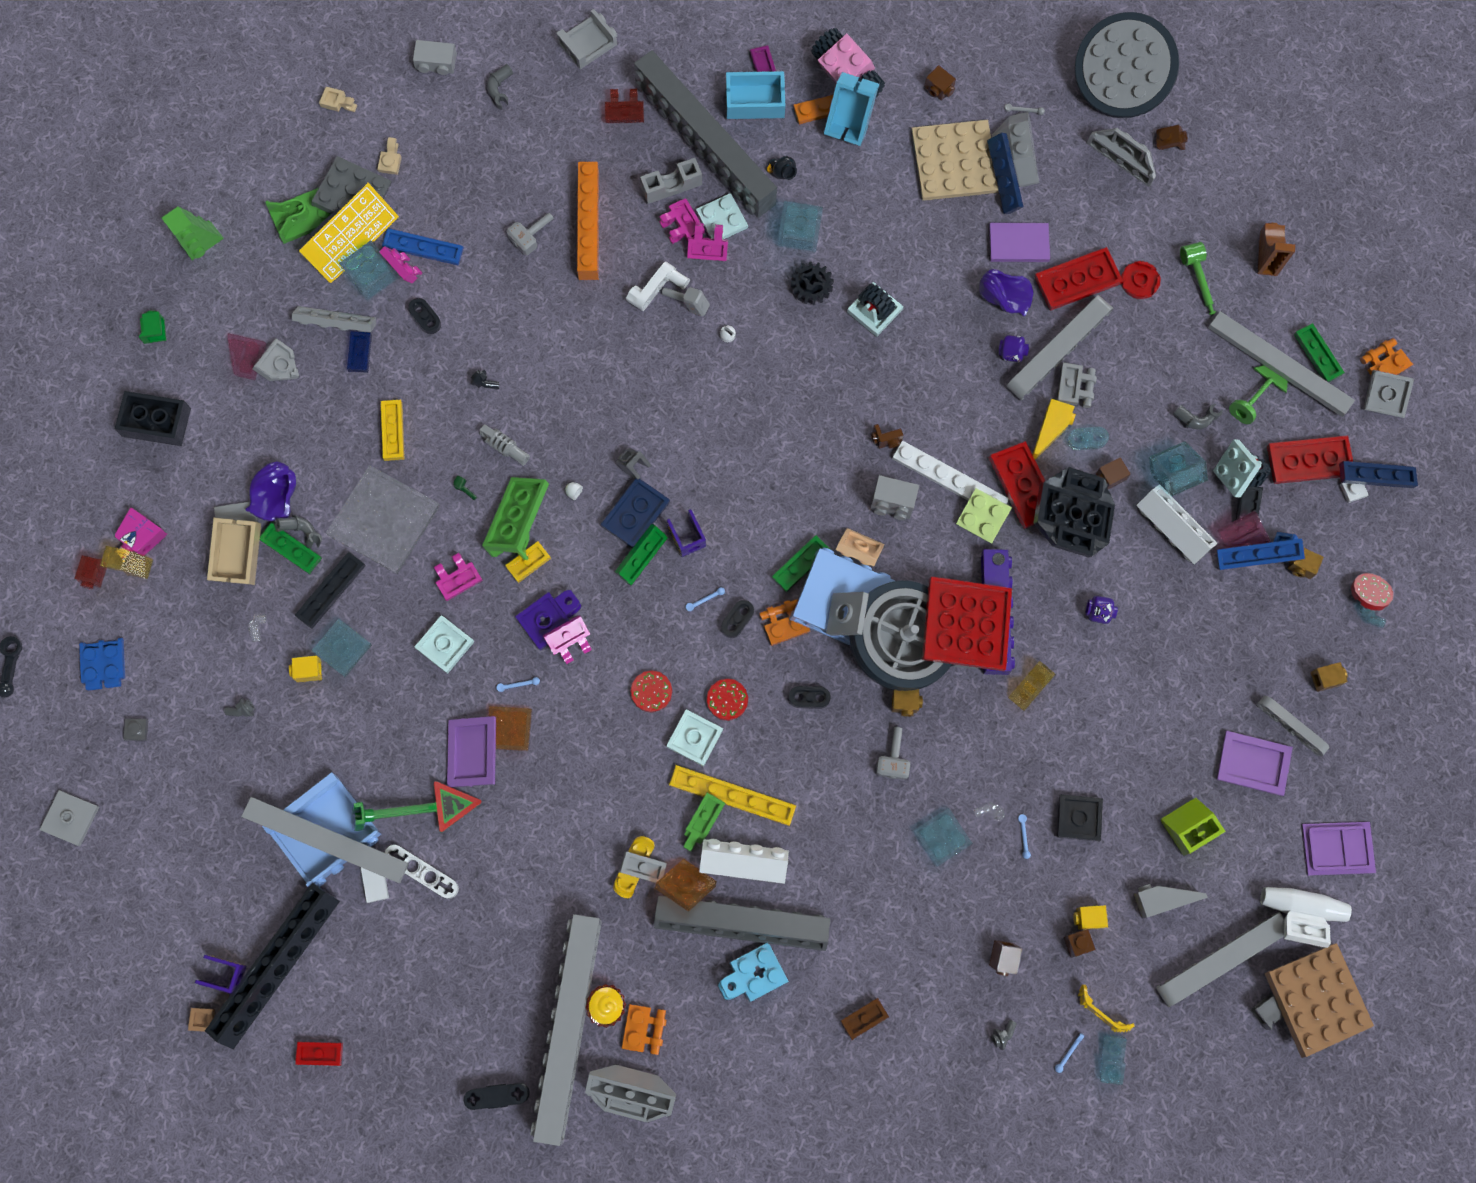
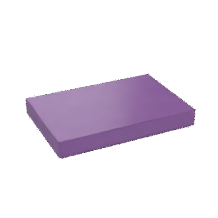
[989,223,1050,262]

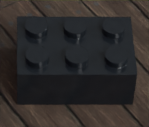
[114,391,191,446]

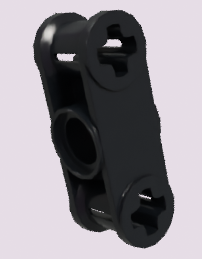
[463,1083,530,1110]

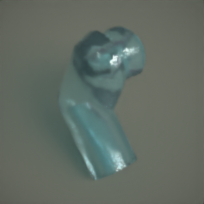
[1359,605,1386,628]

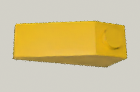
[1033,399,1076,460]

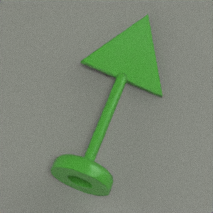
[1229,365,1288,424]

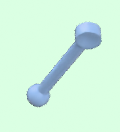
[686,587,725,611]
[496,677,540,692]
[1018,814,1031,859]
[1055,1033,1084,1073]

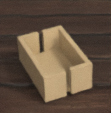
[207,518,261,585]

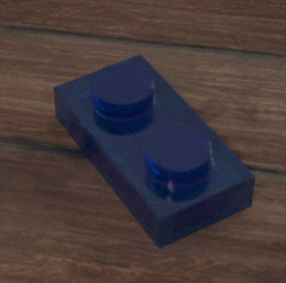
[347,331,372,373]

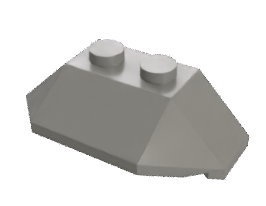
[992,112,1039,187]
[1087,128,1156,187]
[585,1065,676,1122]

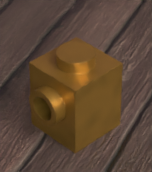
[1287,547,1324,579]
[1310,662,1348,692]
[892,689,923,717]

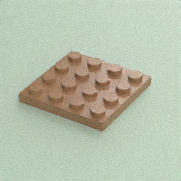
[1264,943,1374,1058]

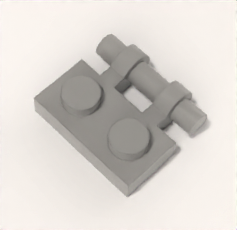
[1057,362,1097,408]

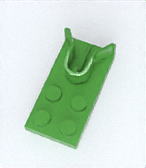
[265,188,331,244]
[482,477,549,560]

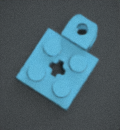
[718,943,789,1002]

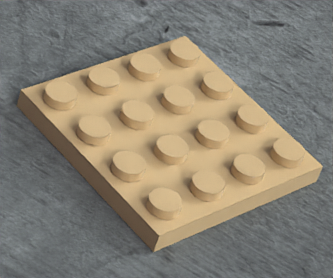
[911,120,999,201]

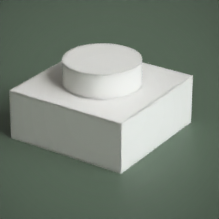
[1340,483,1368,503]

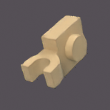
[319,87,357,112]
[377,137,402,175]

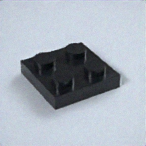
[1057,794,1103,842]

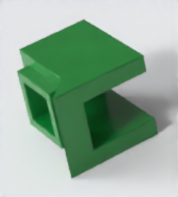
[139,311,167,344]

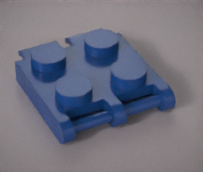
[79,638,125,691]

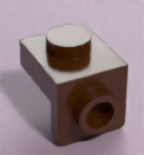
[1156,124,1188,150]
[871,424,904,449]

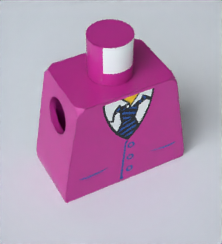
[115,508,167,560]

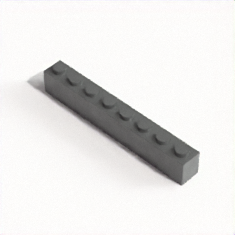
[654,895,830,951]

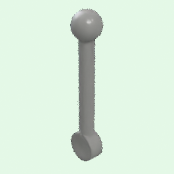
[1005,104,1045,115]

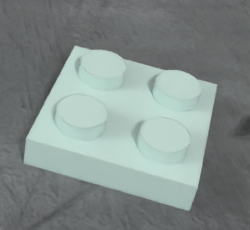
[696,193,748,239]
[415,615,474,674]
[666,709,723,767]

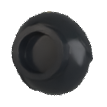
[767,156,797,180]

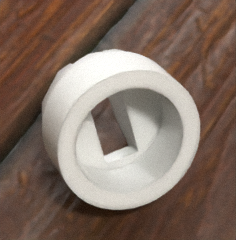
[720,325,736,342]
[565,482,583,500]

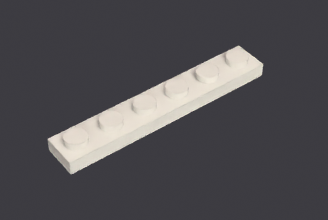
[892,441,1009,504]

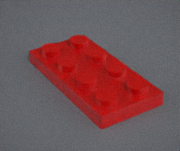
[1034,247,1123,311]
[1267,436,1353,484]
[988,441,1045,529]

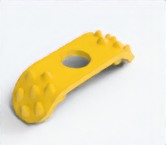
[613,836,655,898]
[1078,984,1135,1033]

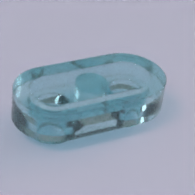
[1067,427,1109,450]

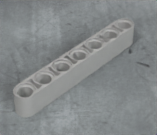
[1007,295,1114,401]
[1156,912,1284,1007]

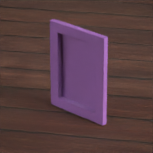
[447,716,496,787]
[1217,731,1293,796]
[1302,822,1376,876]

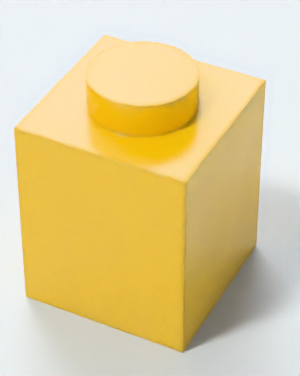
[289,656,322,682]
[1073,905,1108,930]

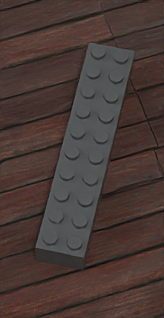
[634,50,777,218]

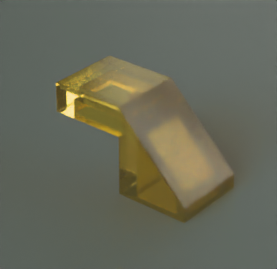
[100,546,153,579]
[1008,661,1056,711]

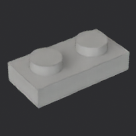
[619,851,667,884]

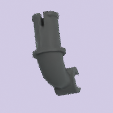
[487,64,513,110]
[1173,404,1223,429]
[275,515,322,549]

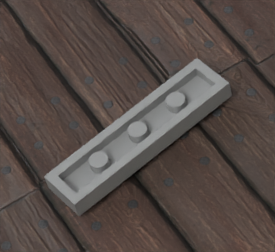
[292,306,376,333]

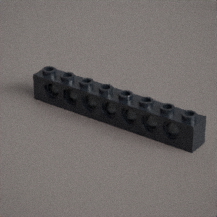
[205,883,340,1049]

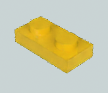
[505,541,551,583]

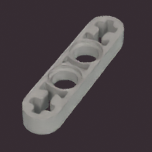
[1257,695,1330,757]

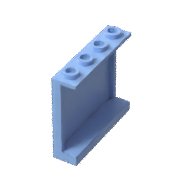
[789,548,895,645]
[262,773,381,887]

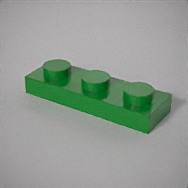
[1294,323,1345,383]
[260,523,322,575]
[615,524,668,586]
[772,535,830,592]

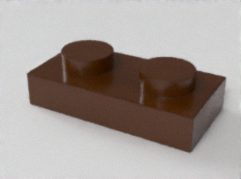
[840,998,889,1040]

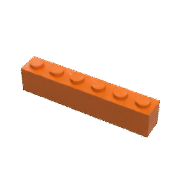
[577,162,599,280]

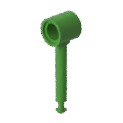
[1180,242,1216,315]

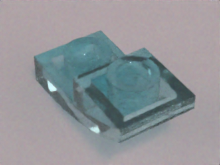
[1100,1034,1127,1085]

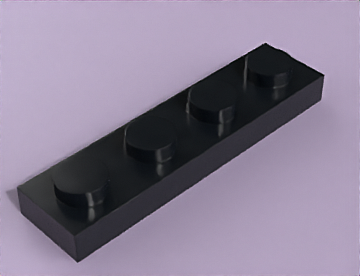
[295,552,366,629]

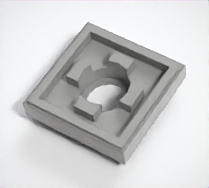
[826,592,869,636]

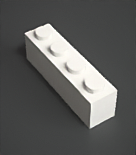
[1136,484,1217,564]
[699,839,789,884]

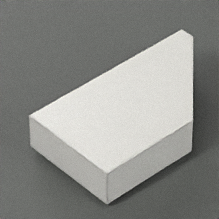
[361,868,389,903]

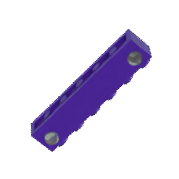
[981,549,1015,675]

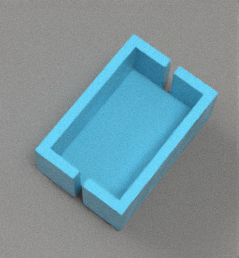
[726,71,786,119]
[824,72,879,146]

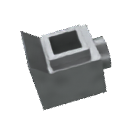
[616,448,651,480]
[1250,994,1283,1030]

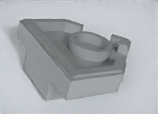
[253,339,299,381]

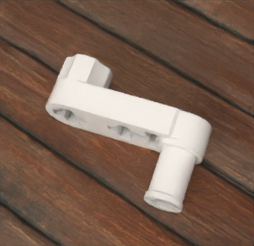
[626,262,690,311]

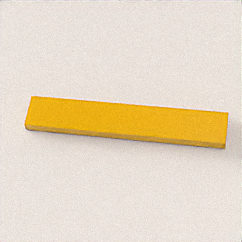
[669,765,796,826]

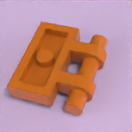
[1360,338,1413,375]
[759,599,810,646]
[622,1004,667,1055]

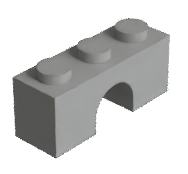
[640,158,702,204]

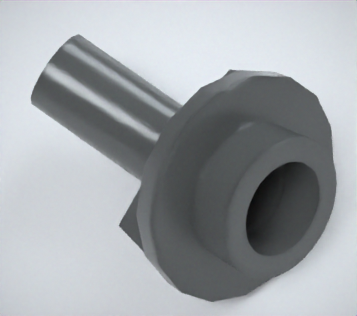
[224,698,255,717]
[991,1020,1017,1050]

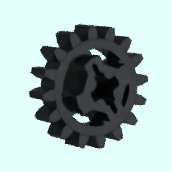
[791,261,834,305]

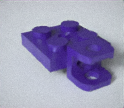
[515,590,581,651]

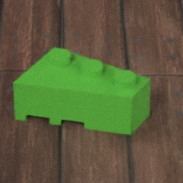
[162,207,224,260]

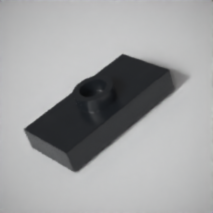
[1235,485,1263,528]

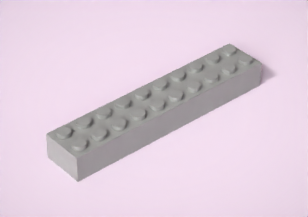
[530,914,602,1146]

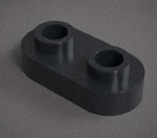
[408,298,441,334]
[721,600,754,638]
[788,686,831,709]

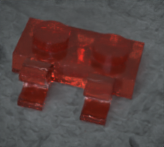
[605,88,644,123]

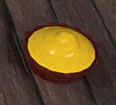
[586,984,626,1028]

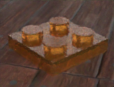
[489,706,532,751]
[655,859,717,912]

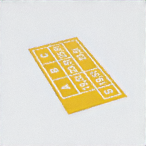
[299,183,399,283]

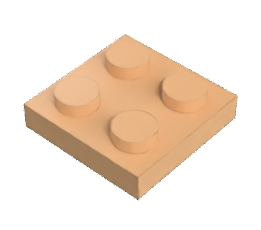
[836,528,885,566]

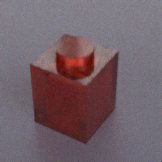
[74,555,108,589]

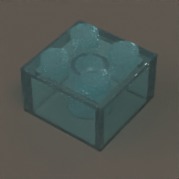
[777,201,823,252]
[339,240,399,301]
[1149,441,1208,496]

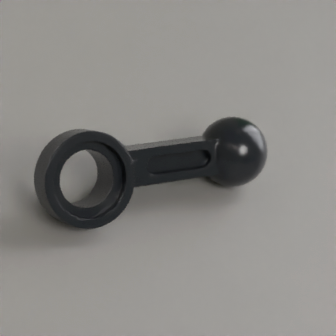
[0,636,23,698]

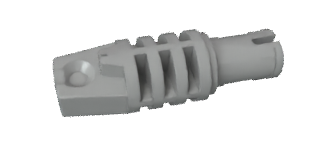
[480,424,530,466]

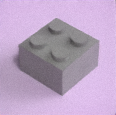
[870,475,919,521]

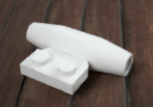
[1260,887,1352,948]

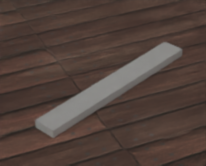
[1208,311,1355,417]
[241,797,409,884]

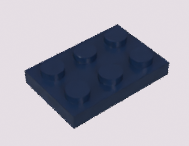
[601,478,670,548]

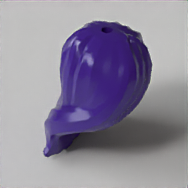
[979,269,1033,316]
[245,462,296,521]

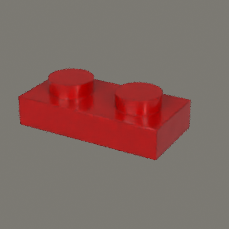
[295,1042,343,1066]

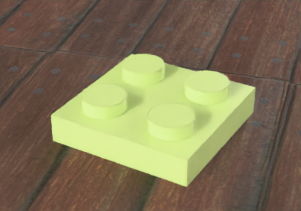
[956,488,1012,543]

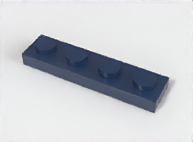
[987,132,1024,214]
[1339,461,1418,488]

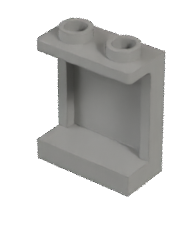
[556,9,617,70]

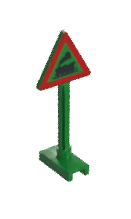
[352,781,482,833]

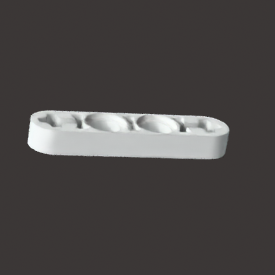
[385,845,459,899]

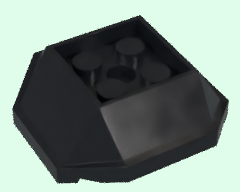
[1033,467,1115,558]

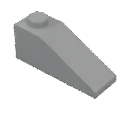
[1134,884,1208,919]

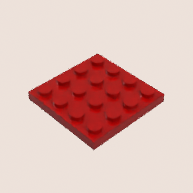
[922,576,1012,671]

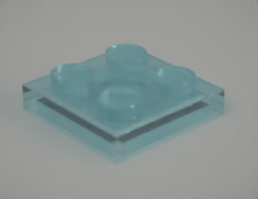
[312,619,372,677]
[913,808,973,867]

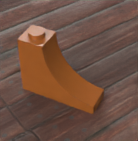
[1257,222,1295,276]

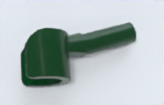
[453,476,477,501]

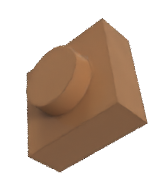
[188,1008,215,1032]

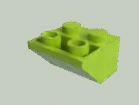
[1160,798,1226,856]

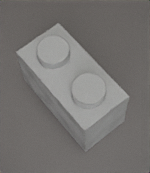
[413,40,457,75]

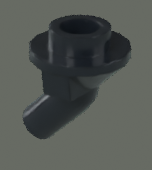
[470,370,499,390]

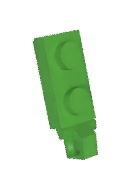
[683,793,726,851]

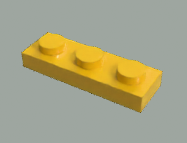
[381,400,405,461]

